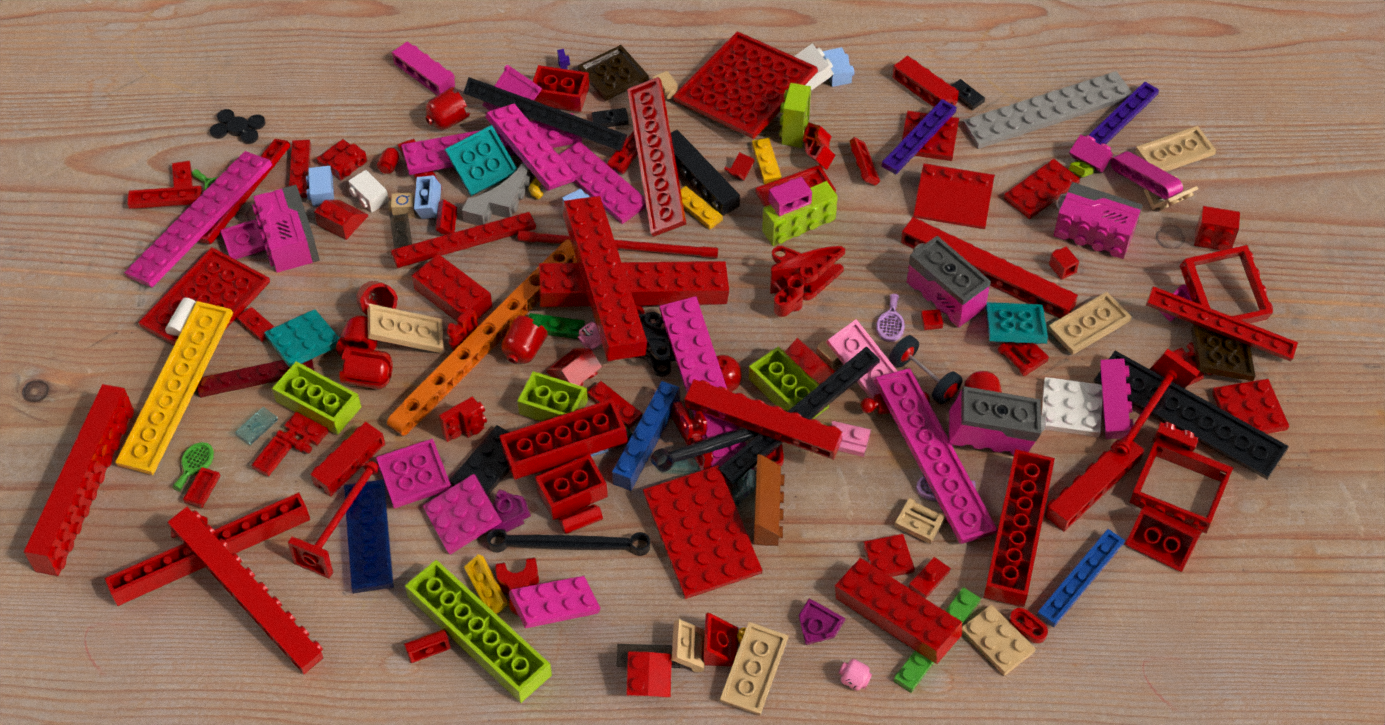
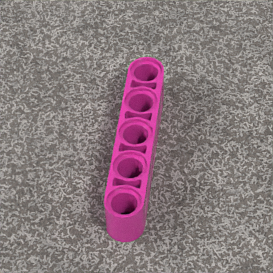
[1110,151,1183,200]

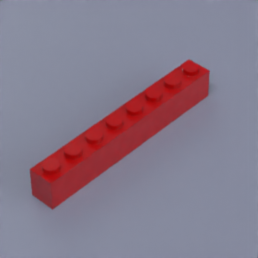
[685,379,842,460]

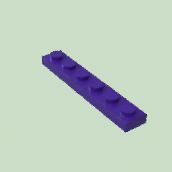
[1089,82,1159,145]
[881,99,957,175]

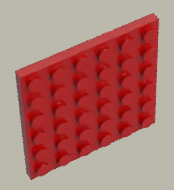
[673,31,818,139]

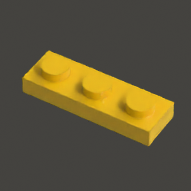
[752,138,782,184]
[681,186,723,230]
[464,554,509,614]

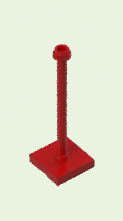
[1115,348,1200,456]
[288,461,379,579]

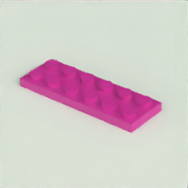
[485,104,577,191]
[559,141,647,224]

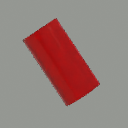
[558,504,603,535]
[404,629,451,663]

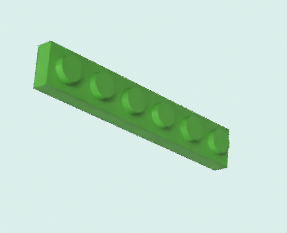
[893,587,981,693]

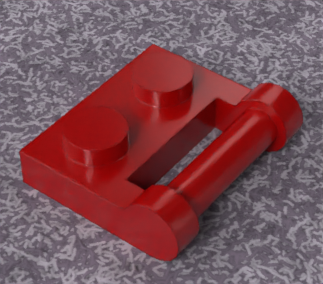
[997,342,1049,376]

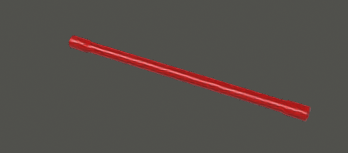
[518,230,718,258]

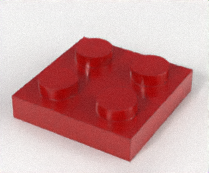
[863,534,915,577]

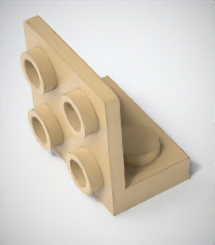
[1143,176,1198,210]

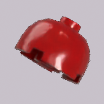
[716,355,742,392]

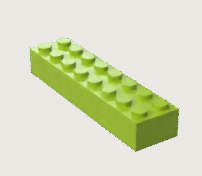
[405,560,552,703]

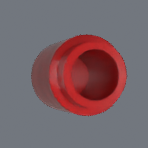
[377,148,399,174]

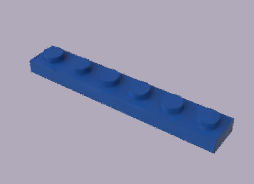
[1037,529,1125,627]

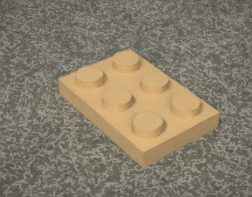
[962,605,1036,676]

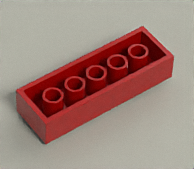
[500,399,627,480]
[835,557,962,664]

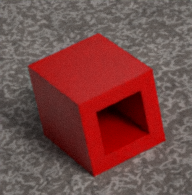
[1049,246,1079,280]

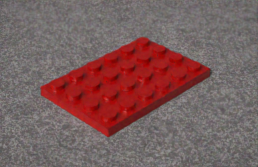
[138,247,270,345]
[643,465,763,599]

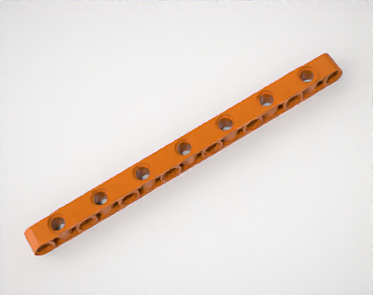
[387,239,577,436]

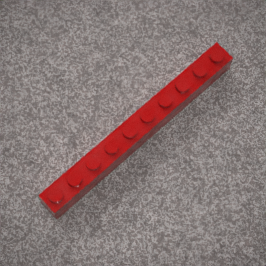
[901,217,1078,319]
[105,492,311,606]
[167,506,323,675]

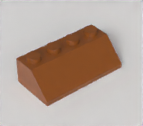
[754,455,785,546]

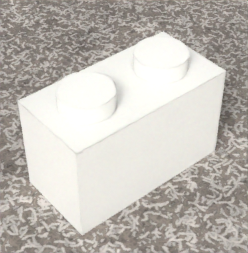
[348,170,389,213]

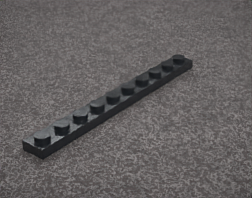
[463,77,627,151]
[719,346,880,485]

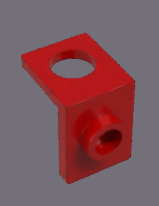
[724,152,755,181]

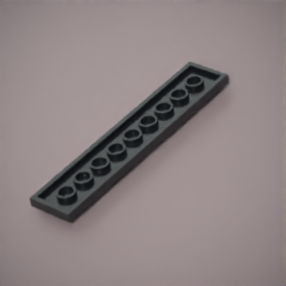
[1094,350,1289,480]

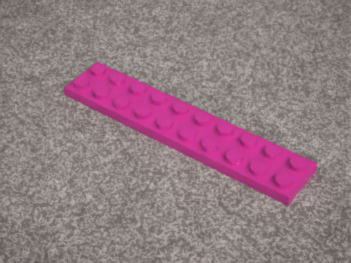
[401,113,582,175]
[124,151,272,288]
[659,297,755,483]
[874,368,997,544]

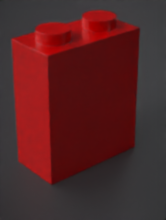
[785,338,836,384]

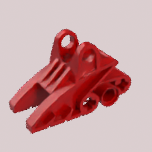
[770,246,846,317]

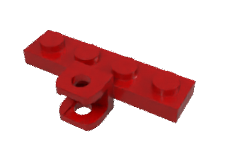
[671,401,713,471]

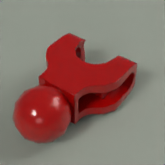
[496,557,539,617]

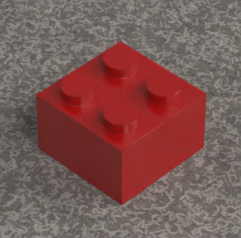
[1194,206,1240,251]

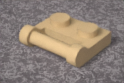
[894,498,946,544]
[672,619,705,672]

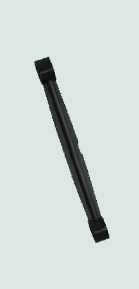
[651,410,788,472]
[487,529,650,556]

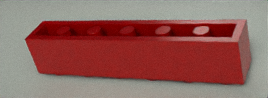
[1046,435,1144,532]

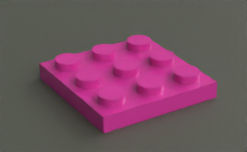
[376,439,451,509]
[423,474,502,555]

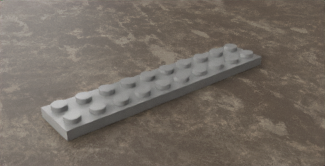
[962,71,1132,149]

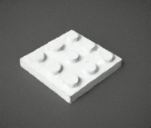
[1041,377,1103,437]

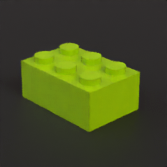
[779,83,811,148]
[517,371,588,421]

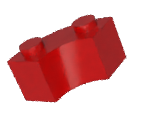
[803,122,836,170]

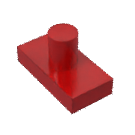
[909,557,951,599]

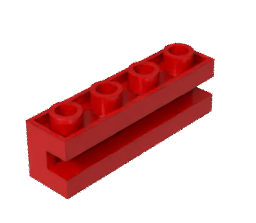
[892,55,959,107]
[310,422,385,497]

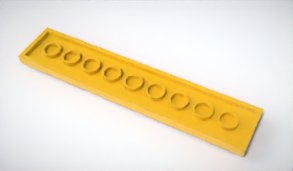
[115,301,233,475]

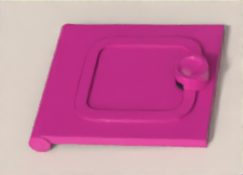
[482,65,542,111]

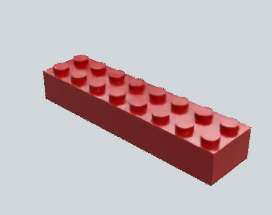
[983,449,1055,607]

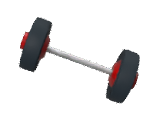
[889,335,963,404]

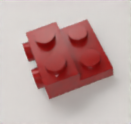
[316,139,367,181]
[439,396,487,442]
[1152,422,1199,452]

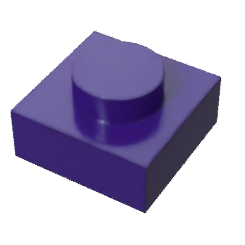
[557,49,570,70]

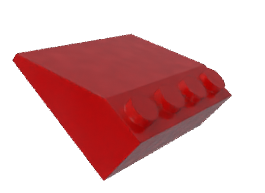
[913,163,995,229]

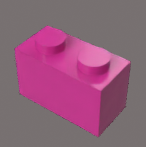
[1069,134,1113,173]
[769,177,812,216]

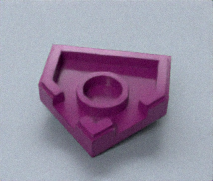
[492,489,531,532]
[798,598,845,645]

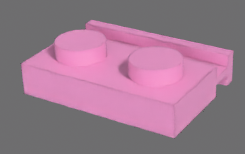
[832,421,871,457]

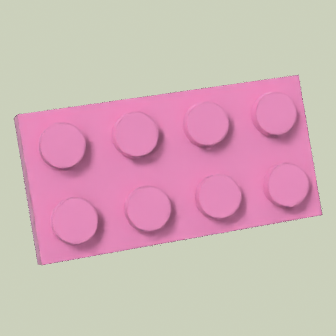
[826,319,897,400]

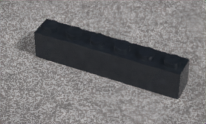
[671,129,740,216]

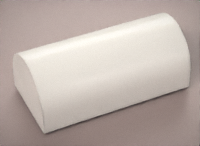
[165,298,196,336]

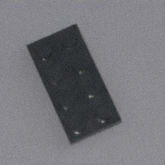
[449,425,510,496]

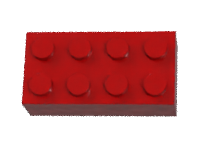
[412,254,493,322]

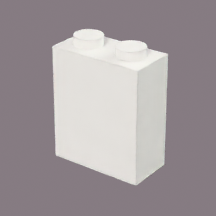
[794,43,834,90]

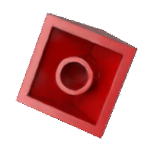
[704,612,738,667]

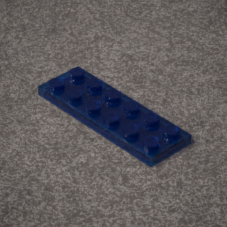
[344,479,394,594]

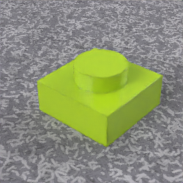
[1069,160,1095,177]

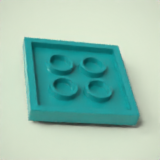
[445,125,517,197]
[985,302,1048,344]
[264,309,339,368]

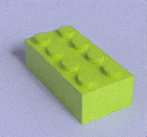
[762,181,838,246]
[749,346,829,419]
[272,362,361,435]

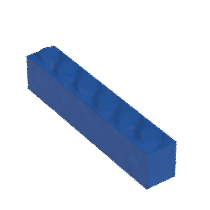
[612,381,680,491]

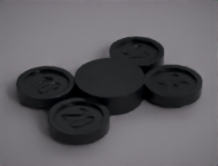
[210,109,266,144]

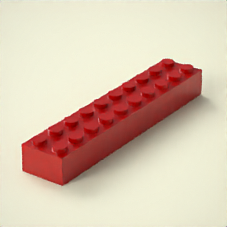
[563,196,647,361]
[538,261,729,307]
[24,384,134,576]

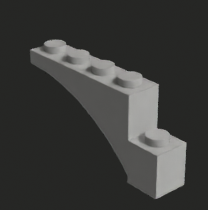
[462,162,533,226]

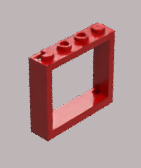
[1179,245,1273,323]
[1129,438,1233,534]

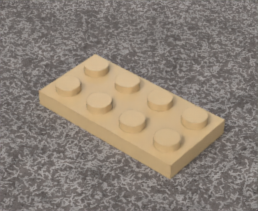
[1135,126,1216,172]
[1048,292,1132,355]
[368,304,444,353]
[720,622,789,716]

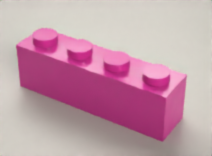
[392,41,455,96]
[1100,359,1134,439]

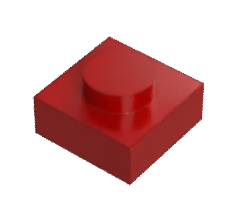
[921,309,943,330]

